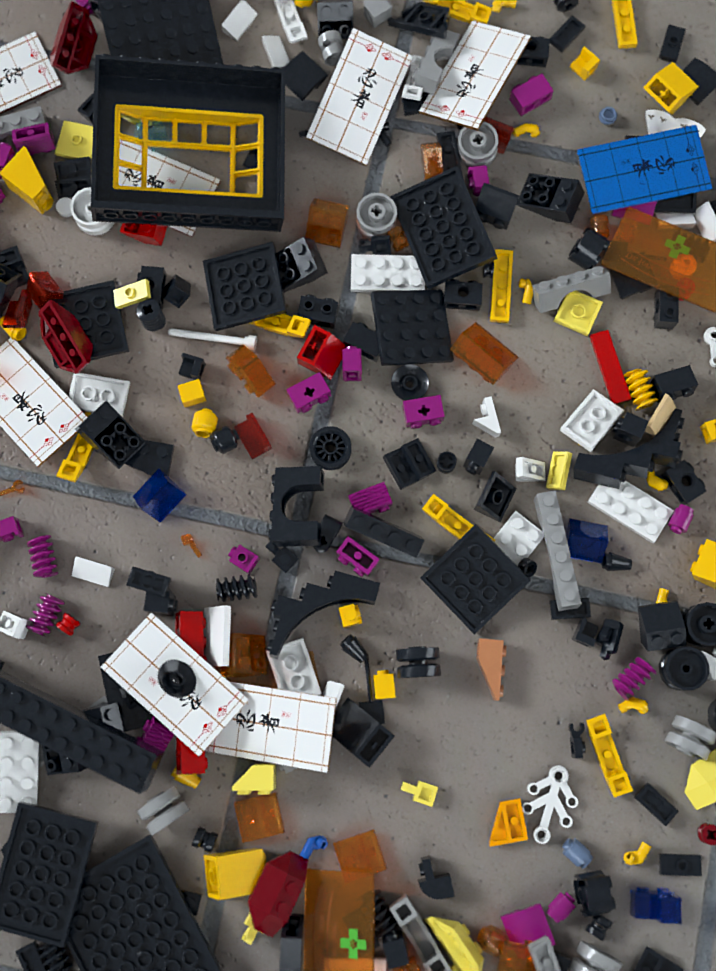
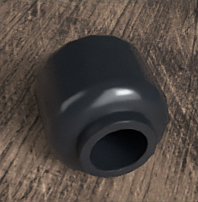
[210,426,240,454]

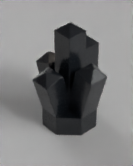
[596,619,624,660]

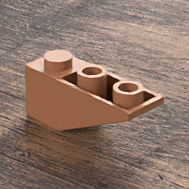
[476,638,506,701]

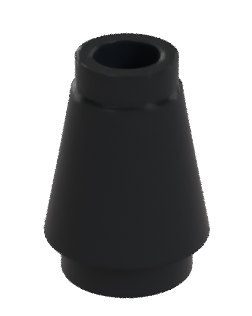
[601,552,632,571]
[340,634,368,663]

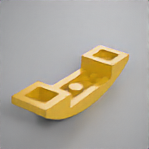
[423,0,493,24]
[250,314,311,338]
[56,411,94,482]
[422,494,495,542]
[586,714,633,798]

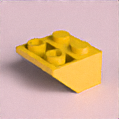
[643,62,699,115]

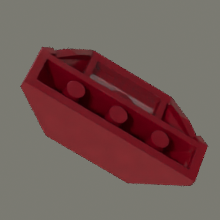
[50,1,98,75]
[38,300,93,374]
[247,851,308,938]

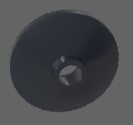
[391,364,429,401]
[157,660,196,698]

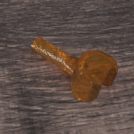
[0,480,25,496]
[181,534,202,558]

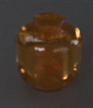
[477,925,509,957]

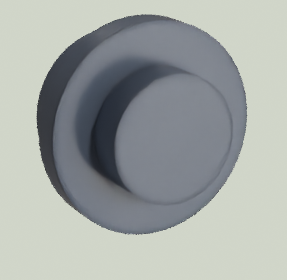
[599,107,617,125]

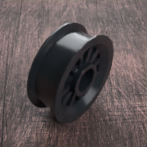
[309,426,352,470]

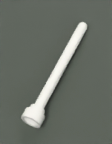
[168,328,257,351]

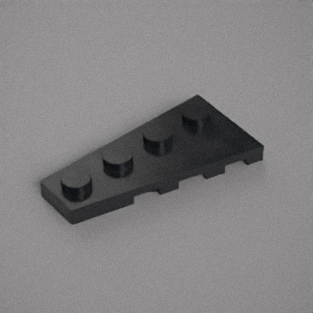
[95,440,175,483]

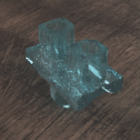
[133,121,168,151]

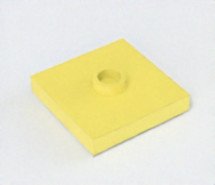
[55,120,93,162]
[553,291,603,336]

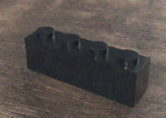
[343,505,425,558]

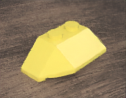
[684,748,716,810]
[424,917,484,971]

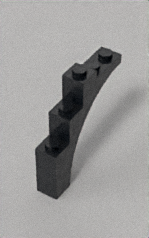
[573,408,685,489]
[267,571,380,659]

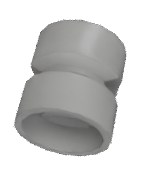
[318,30,344,66]

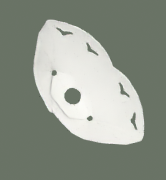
[645,109,706,138]

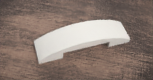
[274,0,308,43]
[402,55,423,101]

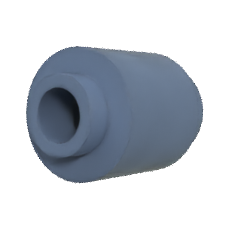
[562,838,593,869]

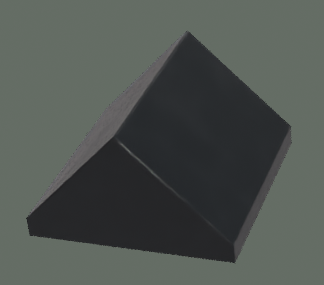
[474,471,517,522]

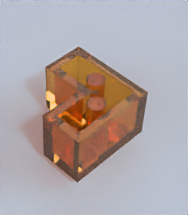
[226,344,276,398]

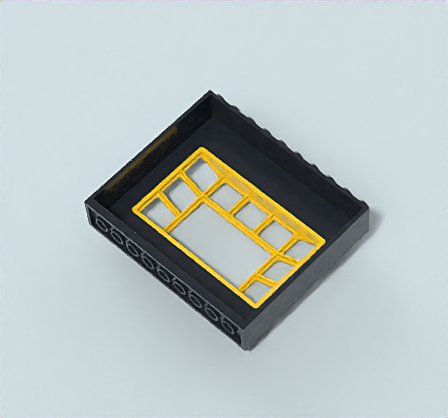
[91,54,285,232]

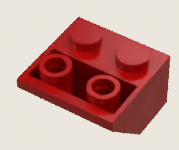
[120,223,167,246]
[297,325,347,380]

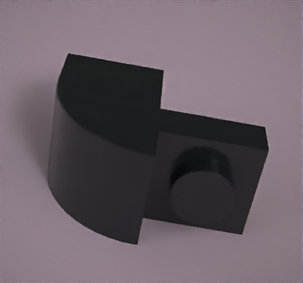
[418,856,455,900]

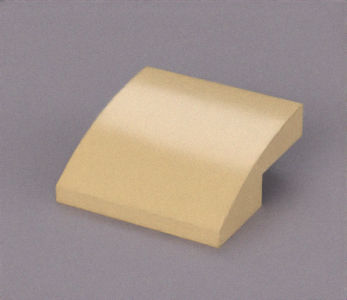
[645,393,676,439]

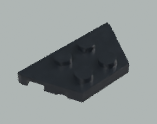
[387,2,450,39]

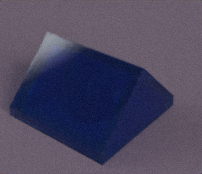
[133,468,187,523]
[566,518,609,563]

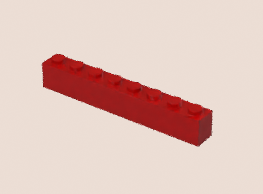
[175,611,208,775]

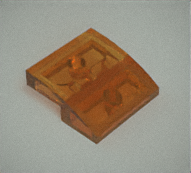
[234,792,285,843]
[333,829,387,883]
[496,940,537,971]

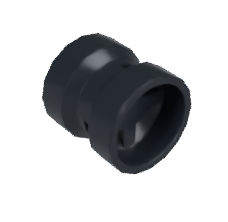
[436,451,457,474]
[192,827,218,853]
[585,914,613,941]

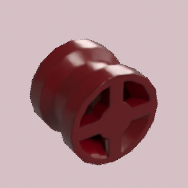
[697,823,716,845]

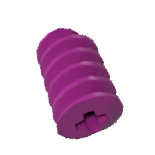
[27,535,59,578]
[26,593,65,637]
[612,657,657,701]

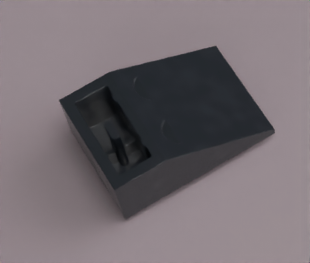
[516,173,585,224]
[276,236,328,293]
[75,400,146,469]
[331,698,395,768]

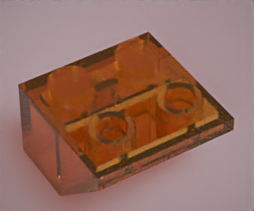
[305,198,350,248]
[221,633,267,677]

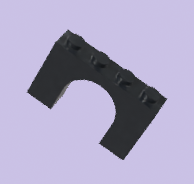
[268,466,325,547]

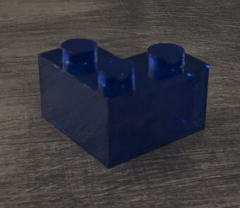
[630,886,682,924]

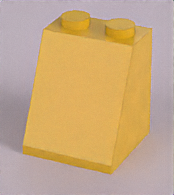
[0,146,54,215]
[690,539,716,589]
[204,848,266,900]

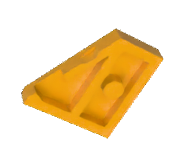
[489,798,528,847]

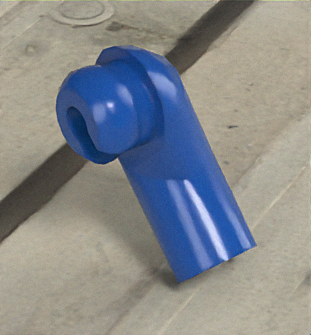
[300,835,328,859]

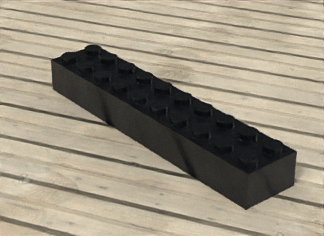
[0,670,164,794]

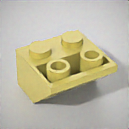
[232,763,276,795]

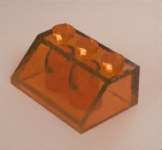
[450,322,519,385]

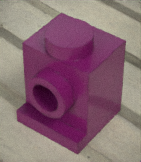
[467,165,489,196]
[0,516,24,542]
[228,544,260,574]

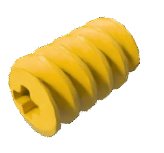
[624,369,658,411]

